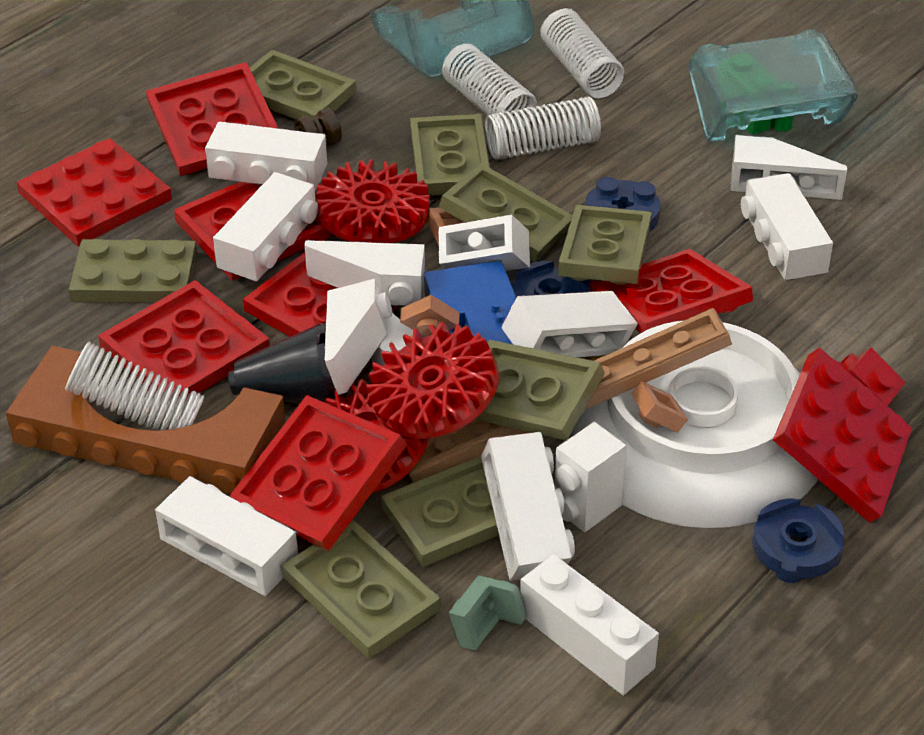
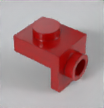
[840,347,906,406]

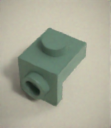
[449,575,527,651]

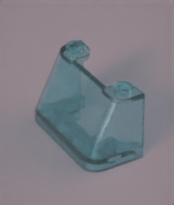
[370,0,534,76]
[688,29,858,142]

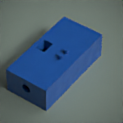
[424,260,516,344]

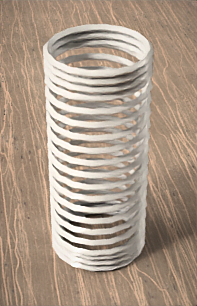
[541,8,624,99]
[442,44,537,132]
[485,96,601,161]
[65,342,205,431]

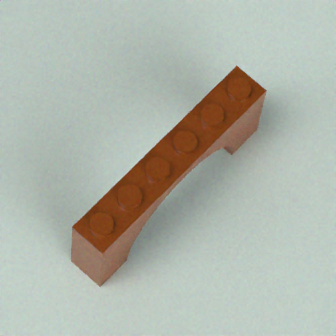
[6,345,286,493]

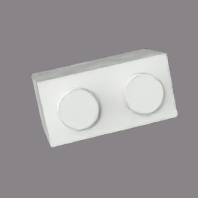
[439,215,530,271]
[555,422,627,533]

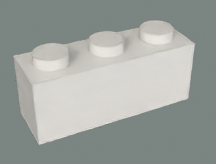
[205,122,327,191]
[213,172,318,281]
[741,173,833,280]
[501,291,638,357]
[481,432,575,581]
[155,476,298,596]
[520,554,659,696]

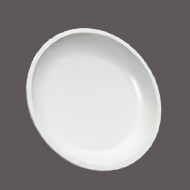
[571,321,818,528]

